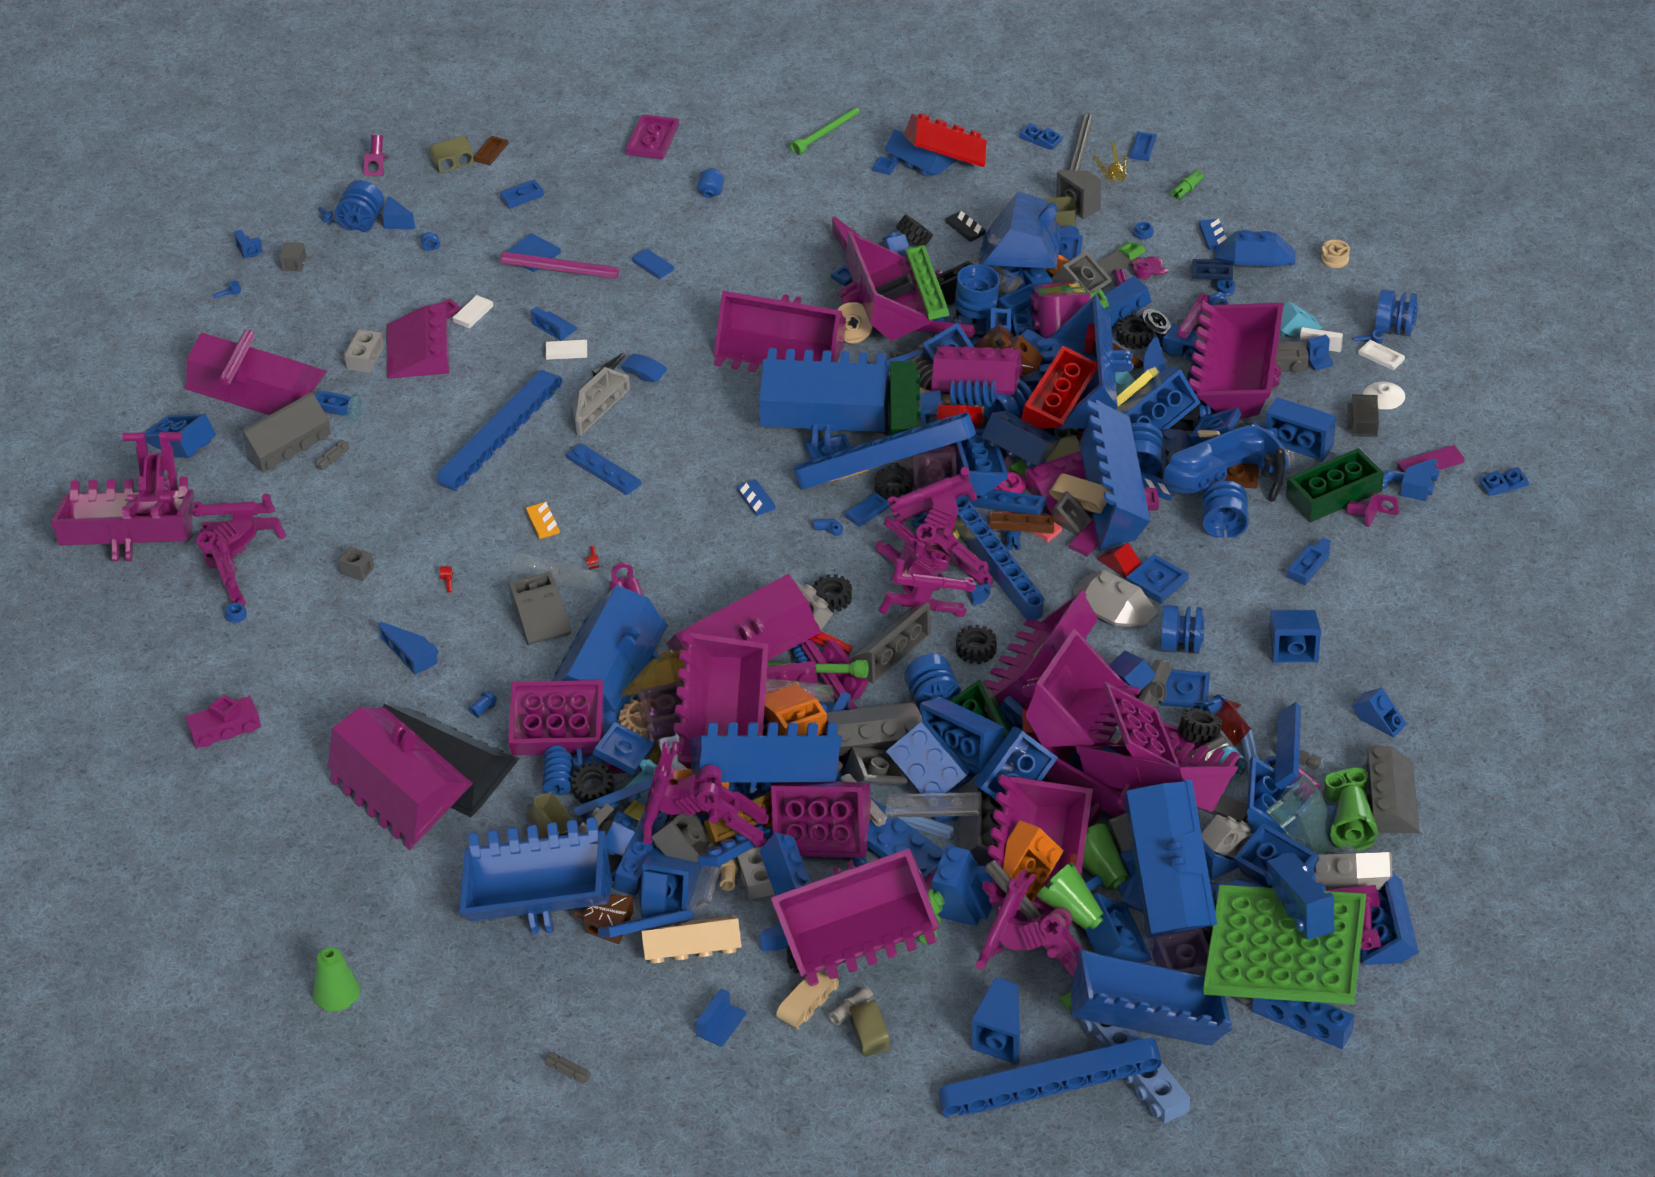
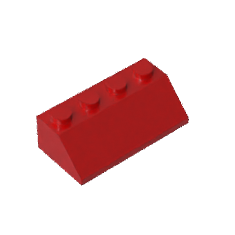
[904,113,987,167]
[1021,346,1098,429]

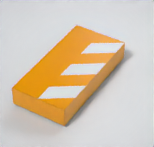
[526,502,560,539]

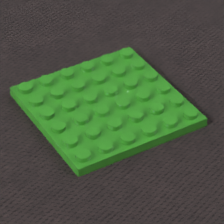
[1204,885,1366,1005]

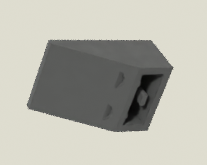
[508,571,571,645]

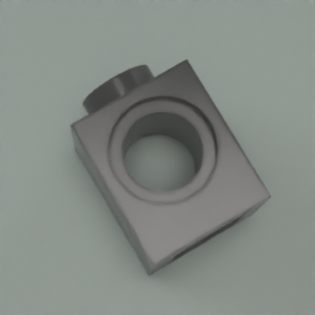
[280,242,306,272]
[338,546,374,581]

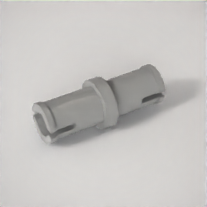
[829,987,874,1026]

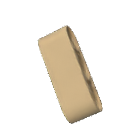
[1049,473,1112,514]
[776,971,839,1030]

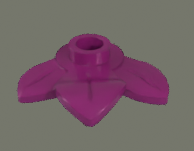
[1131,256,1169,279]

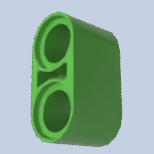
[1324,767,1368,802]

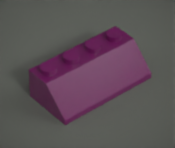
[932,346,1023,395]

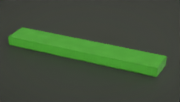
[905,245,949,320]

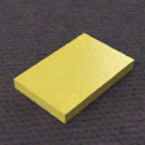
[1117,367,1160,408]

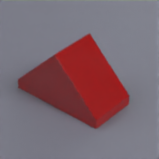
[1097,543,1141,579]

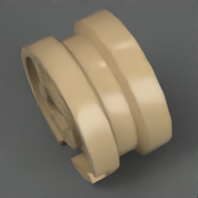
[1321,240,1350,268]

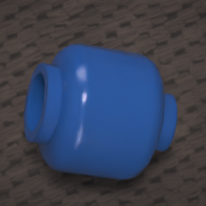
[697,168,724,198]

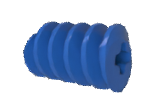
[950,380,997,407]
[542,746,573,795]

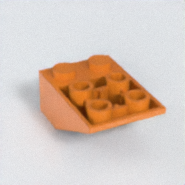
[764,684,827,736]
[1000,820,1064,902]

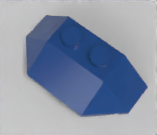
[1214,230,1295,266]

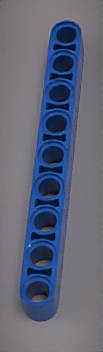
[437,370,562,492]
[793,412,976,489]
[955,495,1044,620]
[938,1038,1162,1118]

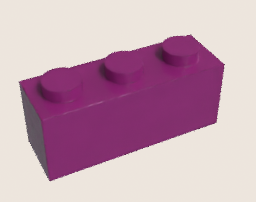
[185,696,261,748]

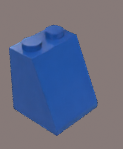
[1269,610,1321,663]
[932,844,981,926]
[640,845,702,912]
[972,977,1020,1065]

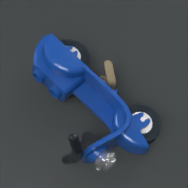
[1163,422,1295,502]

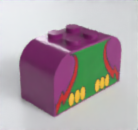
[1030,281,1091,338]

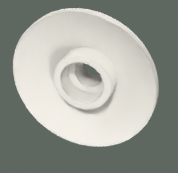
[1363,382,1405,409]

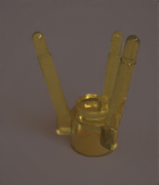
[1093,142,1128,182]

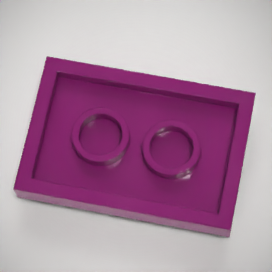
[626,114,679,159]

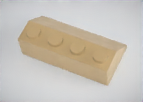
[641,915,742,963]

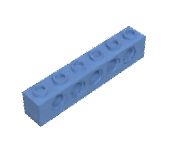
[1081,1019,1190,1124]

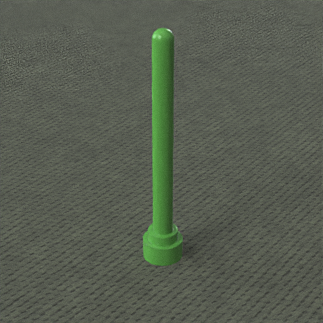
[790,107,860,155]
[767,660,869,678]

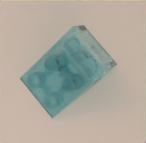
[1267,774,1333,854]

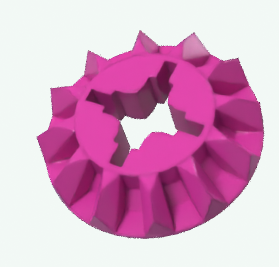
[993,472,1026,493]

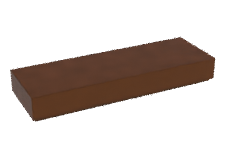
[987,511,1054,534]

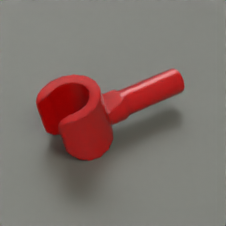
[585,546,600,570]
[440,566,453,593]

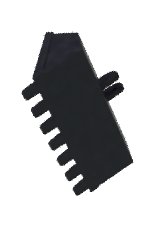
[382,704,520,817]

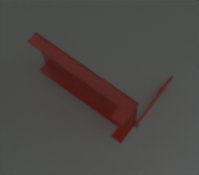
[1216,698,1251,747]

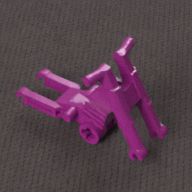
[122,432,183,520]
[887,467,993,586]
[191,494,286,606]
[875,516,976,617]
[642,742,769,847]
[976,869,1084,977]

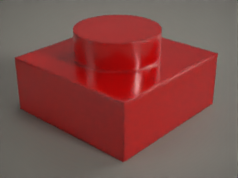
[1084,323,1096,354]

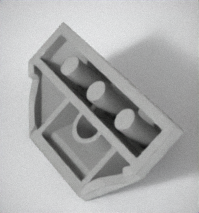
[571,367,630,436]
[1072,570,1158,627]
[1314,852,1393,891]

